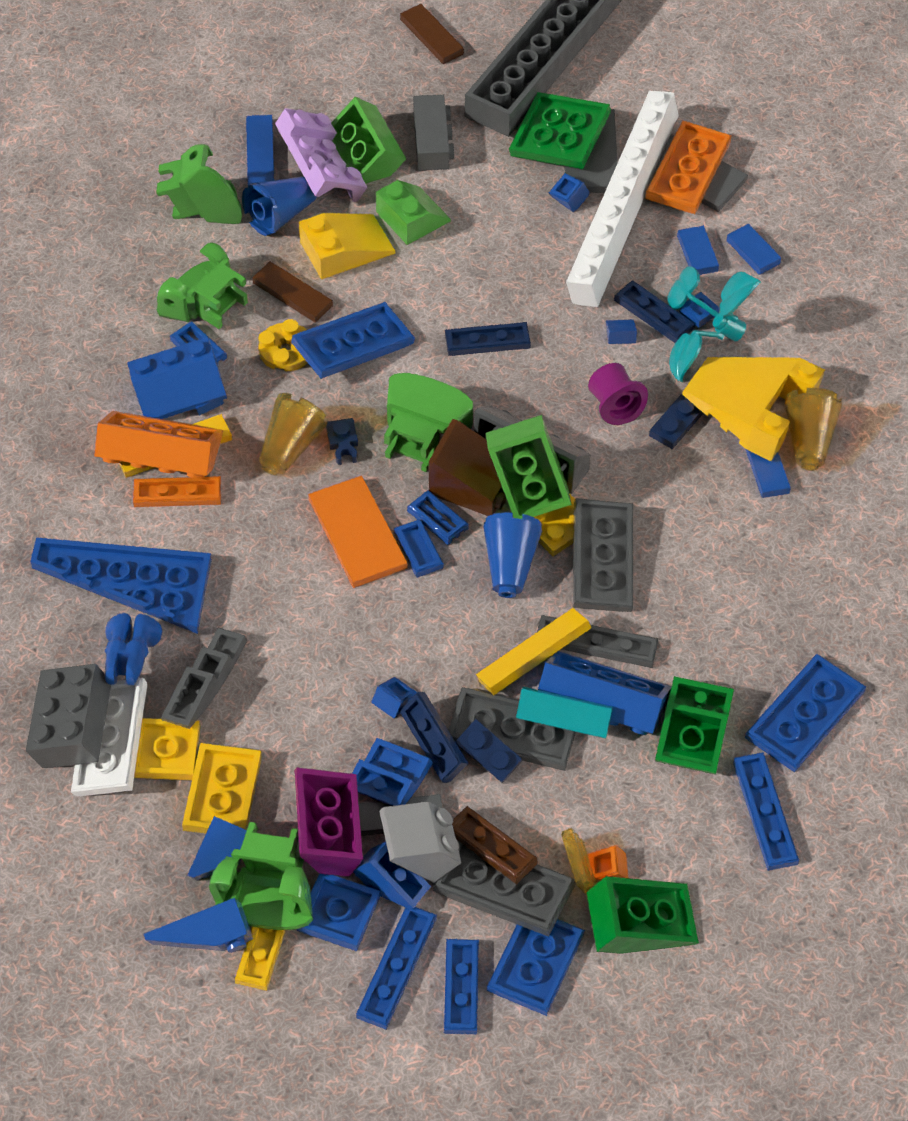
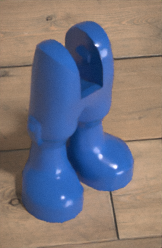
[105,613,162,685]

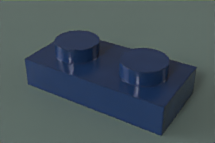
[649,394,703,450]
[455,719,523,783]

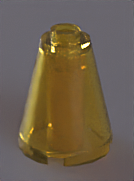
[785,388,842,471]
[259,393,328,476]

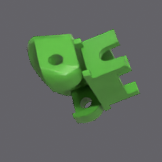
[156,144,242,224]
[157,242,248,329]
[384,373,473,472]
[209,822,313,930]

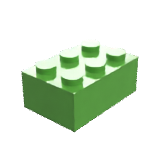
[486,415,571,519]

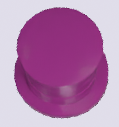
[588,363,648,426]

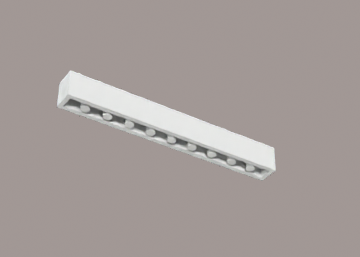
[566,91,679,307]

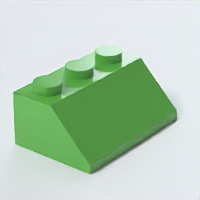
[331,97,406,184]

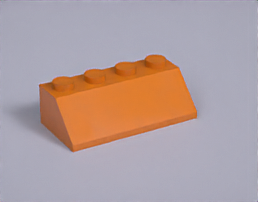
[94,411,223,478]

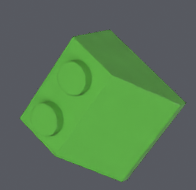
[376,180,451,245]

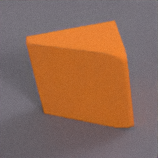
[588,845,629,883]

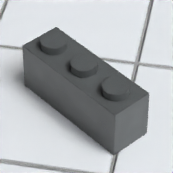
[413,94,454,171]

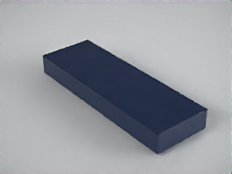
[614,280,695,343]
[445,322,531,356]
[400,692,468,783]

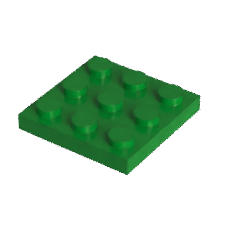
[509,92,611,169]

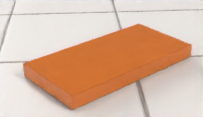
[645,120,732,215]
[308,475,407,588]

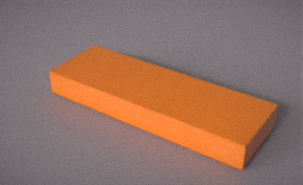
[133,476,221,507]

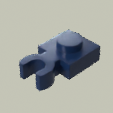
[325,418,358,465]

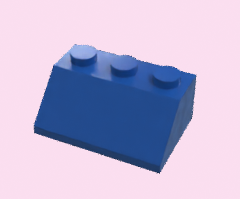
[127,337,227,419]

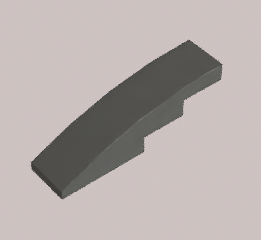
[161,627,247,729]

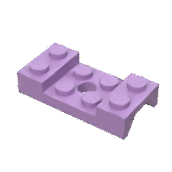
[275,108,367,202]

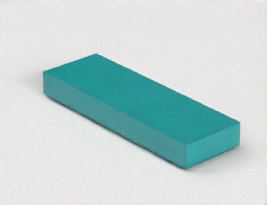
[516,687,613,738]

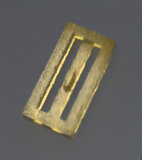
[561,827,597,896]

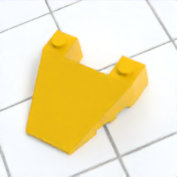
[682,357,825,461]

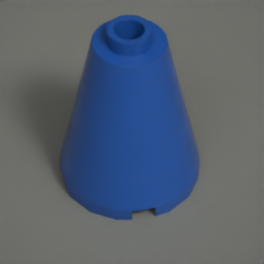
[242,177,317,236]
[483,512,542,598]

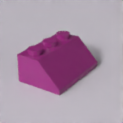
[294,767,363,876]

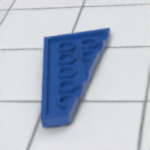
[30,537,212,634]

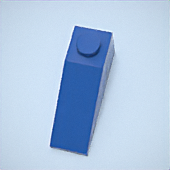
[144,898,253,953]

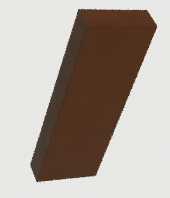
[400,4,464,64]
[252,261,333,323]
[452,806,538,884]

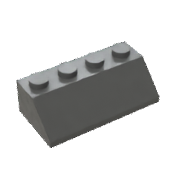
[474,406,591,494]

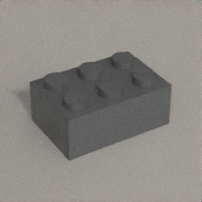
[26,663,111,768]

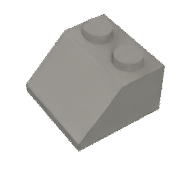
[379,802,461,883]

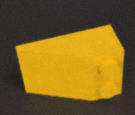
[299,213,396,280]

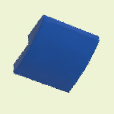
[352,738,433,806]

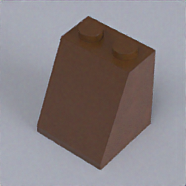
[429,419,506,516]

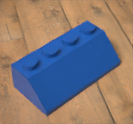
[538,651,672,735]

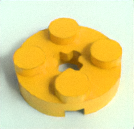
[258,319,308,371]

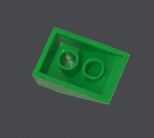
[586,876,699,954]

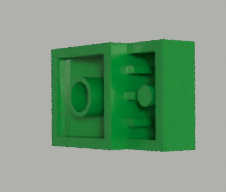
[655,676,734,775]

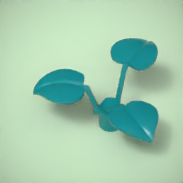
[667,266,761,382]

